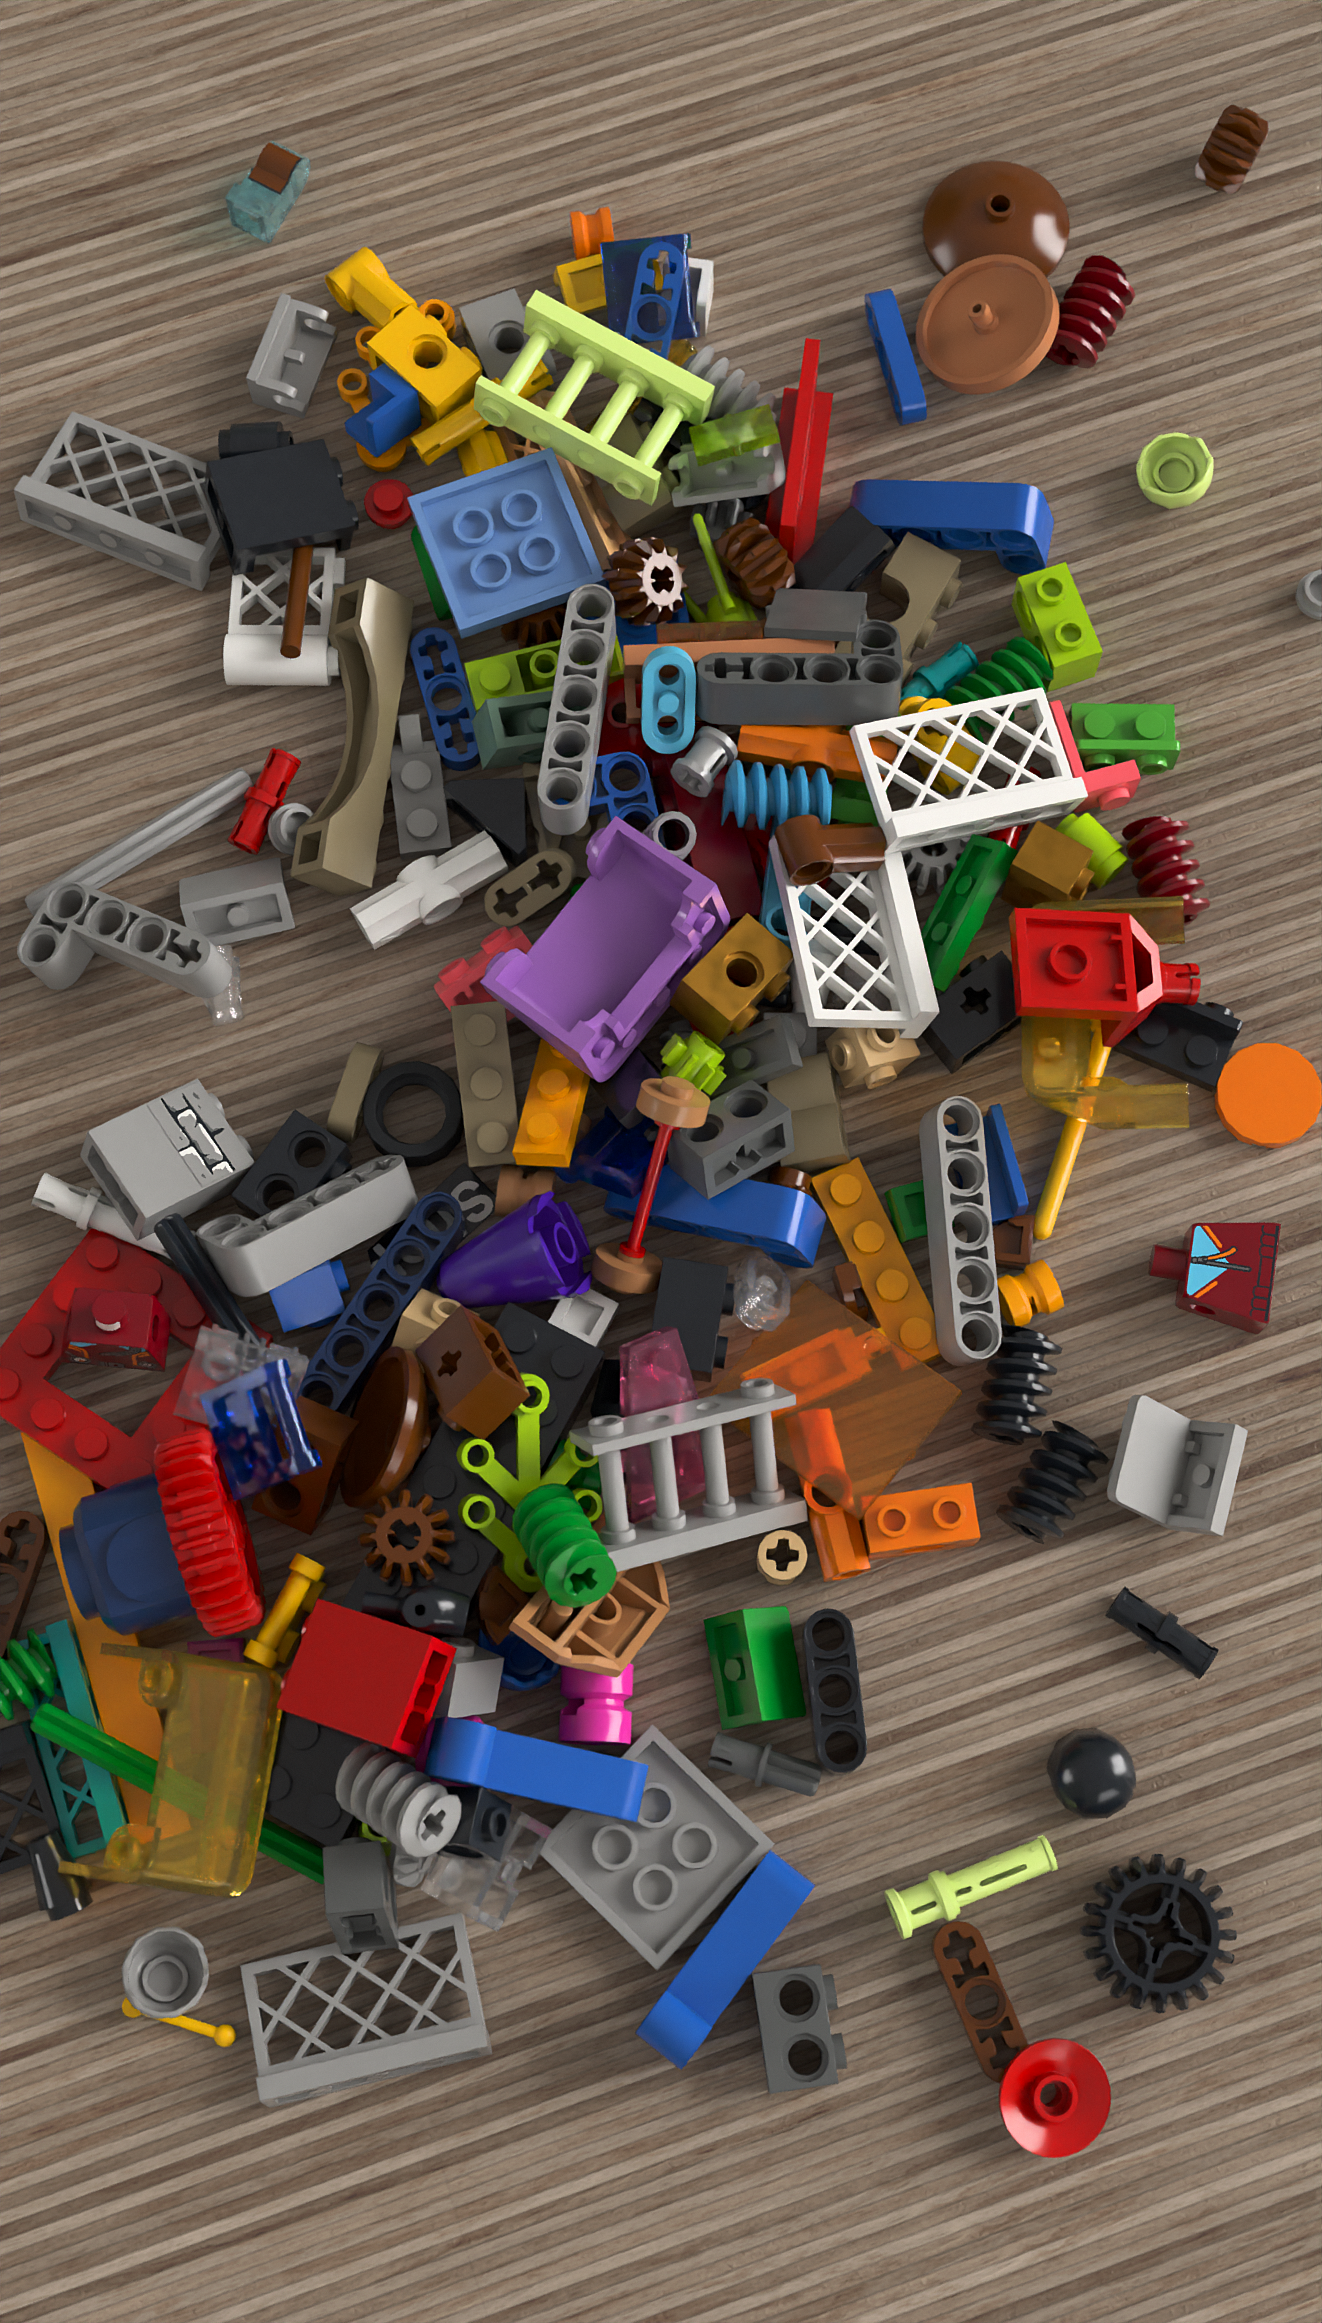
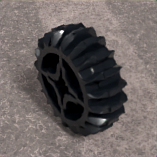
[1080,1854,1237,2013]

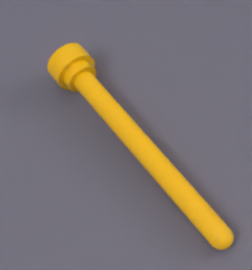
[1033,1019,1112,1240]

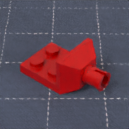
[1009,908,1201,1047]

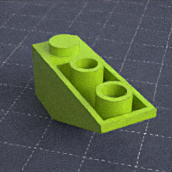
[464,634,623,714]

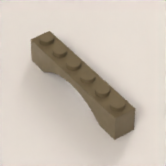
[290,577,414,896]

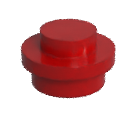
[364,479,413,529]

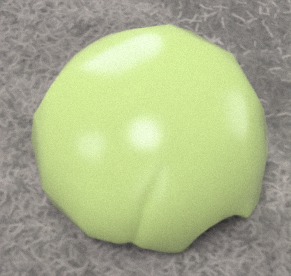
[1136,432,1213,509]

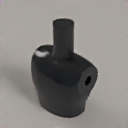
[361,1585,470,1637]

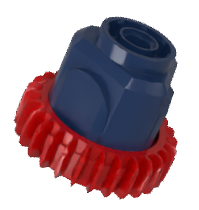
[59,1428,267,1637]

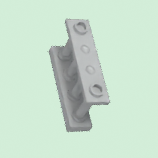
[569,1378,808,1572]

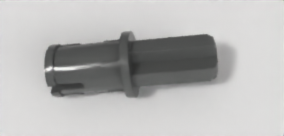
[708,1732,822,1796]

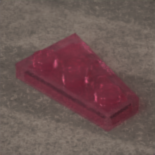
[620,1326,706,1524]

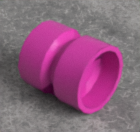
[558,1663,633,1746]

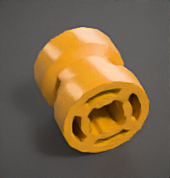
[997,1259,1064,1327]

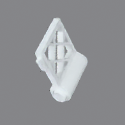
[223,548,346,686]

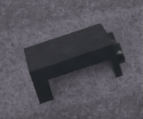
[203,439,359,576]

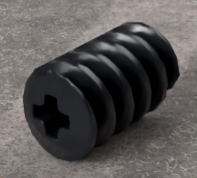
[971,1324,1062,1445]
[995,1421,1109,1544]

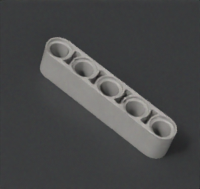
[537,584,616,835]
[919,1096,1002,1367]

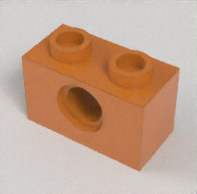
[858,1482,981,1561]

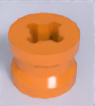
[570,207,615,260]

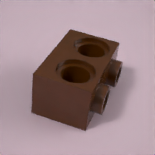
[251,1395,360,1536]

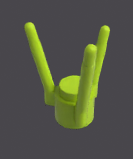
[684,514,758,641]

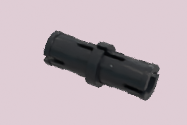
[1105,1586,1219,1680]

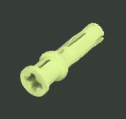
[884,1835,1058,1939]

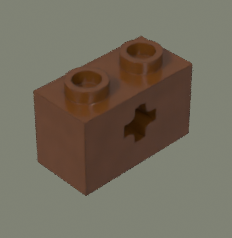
[415,1305,530,1440]

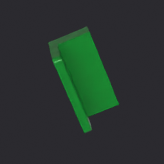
[703,1606,806,1730]

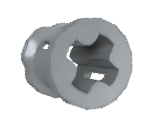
[670,726,738,797]

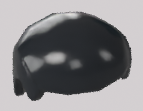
[1047,1728,1136,1819]

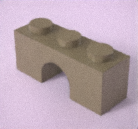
[835,532,963,689]
[450,1001,519,1168]

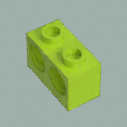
[1011,562,1103,692]

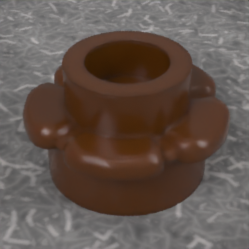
[762,1166,812,1197]

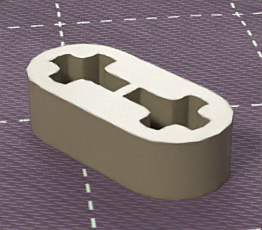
[484,848,577,926]
[326,1042,384,1143]

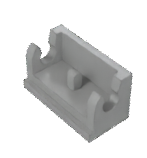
[246,293,338,419]
[668,430,787,507]

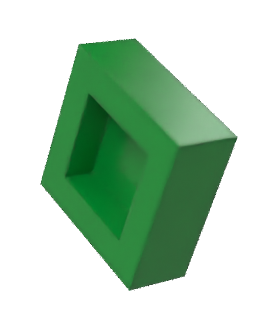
[884,1180,955,1244]

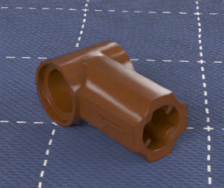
[774,815,886,886]

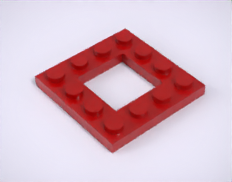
[0,1228,274,1490]

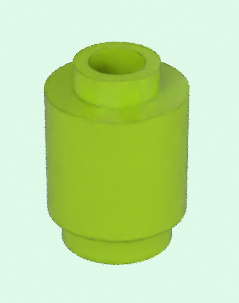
[1055,812,1129,890]

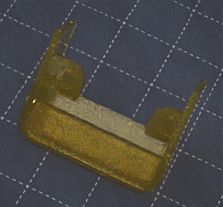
[1021,896,1189,1130]
[58,1643,282,1898]

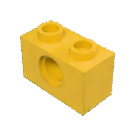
[367,304,483,425]

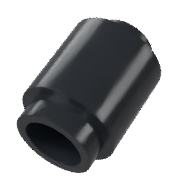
[218,421,294,459]

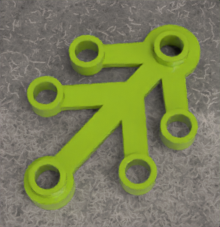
[457,1373,603,1592]

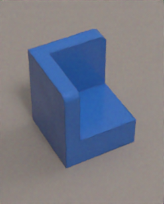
[345,363,422,458]

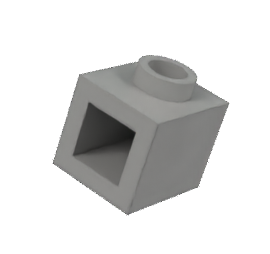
[434,1636,504,1718]

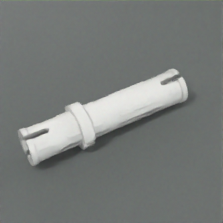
[31,1173,197,1259]

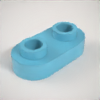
[641,646,696,754]

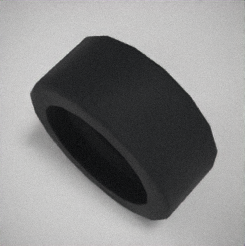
[362,1061,464,1167]

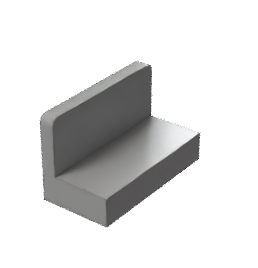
[179,857,295,946]

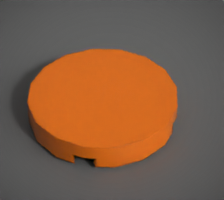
[1214,1043,1322,1148]

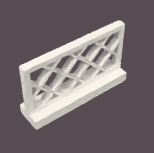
[849,687,1088,855]
[768,835,940,1038]

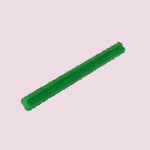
[30,1703,324,1884]

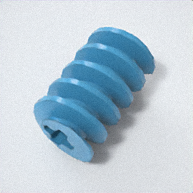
[721,760,832,830]

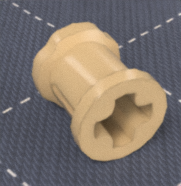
[756,1530,808,1586]

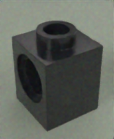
[436,1786,512,1861]

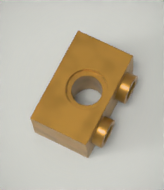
[1001,820,1095,911]
[669,913,794,1045]

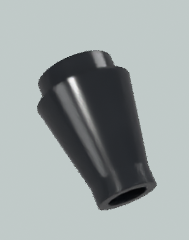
[25,1830,93,1921]

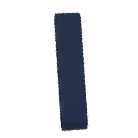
[292,1192,466,1415]

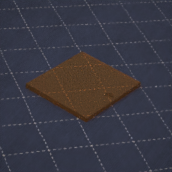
[708,1280,962,1520]

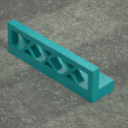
[18,1619,134,1860]

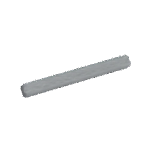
[24,768,254,916]

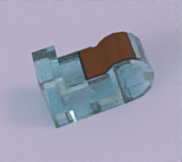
[225,141,310,244]

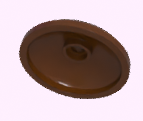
[922,161,1069,278]
[340,1346,431,1510]

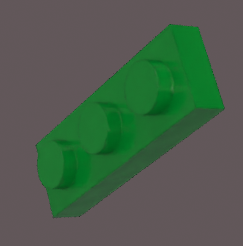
[921,834,1018,993]

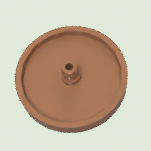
[916,254,1059,394]

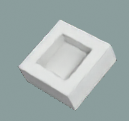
[548,1288,620,1348]

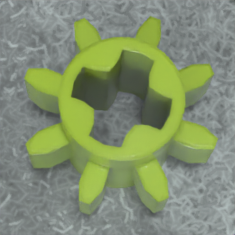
[660,1031,727,1096]

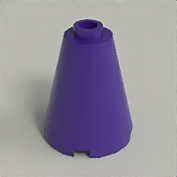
[436,1191,593,1309]

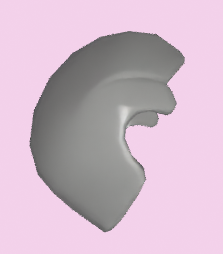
[122,1927,209,2019]

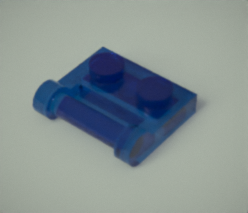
[600,233,701,344]
[553,1106,669,1199]
[199,1359,323,1501]

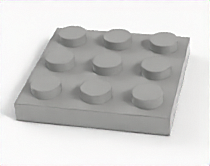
[535,1724,774,1970]

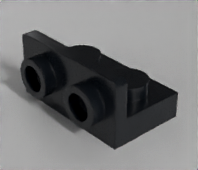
[1114,1002,1243,1092]

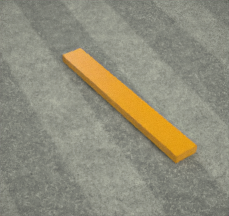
[20,1432,193,1848]

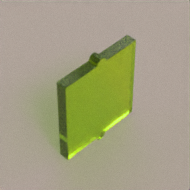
[689,404,781,467]

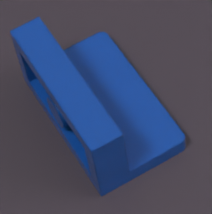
[944,1103,1029,1226]

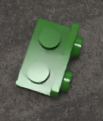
[1069,703,1180,775]

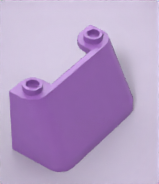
[480,816,730,1083]

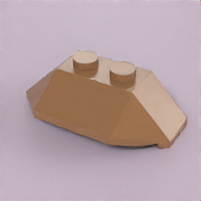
[509,1512,670,1678]

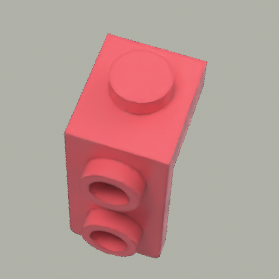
[1041,700,1141,813]

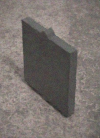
[764,588,867,642]

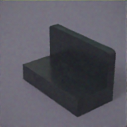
[790,506,896,592]

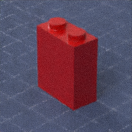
[276,1598,457,1759]

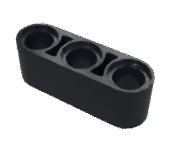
[801,1608,867,1776]

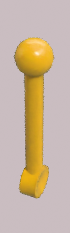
[122,1997,236,2048]

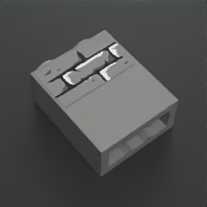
[80,1078,255,1241]

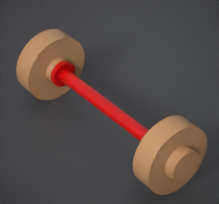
[591,1076,711,1295]

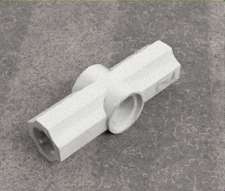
[350,830,509,950]

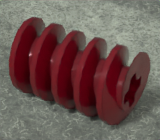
[1045,255,1135,369]
[1122,816,1210,933]

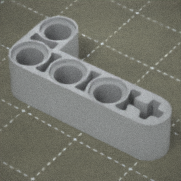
[17,881,232,998]
[196,1155,419,1297]

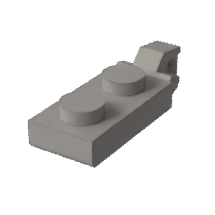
[390,714,452,860]

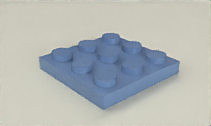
[407,447,606,639]

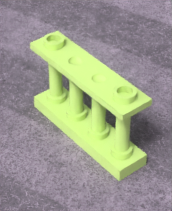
[474,290,715,506]

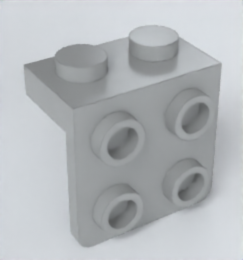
[1107,1395,1248,1537]

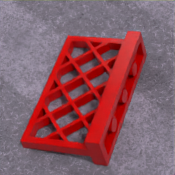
[765,338,833,565]

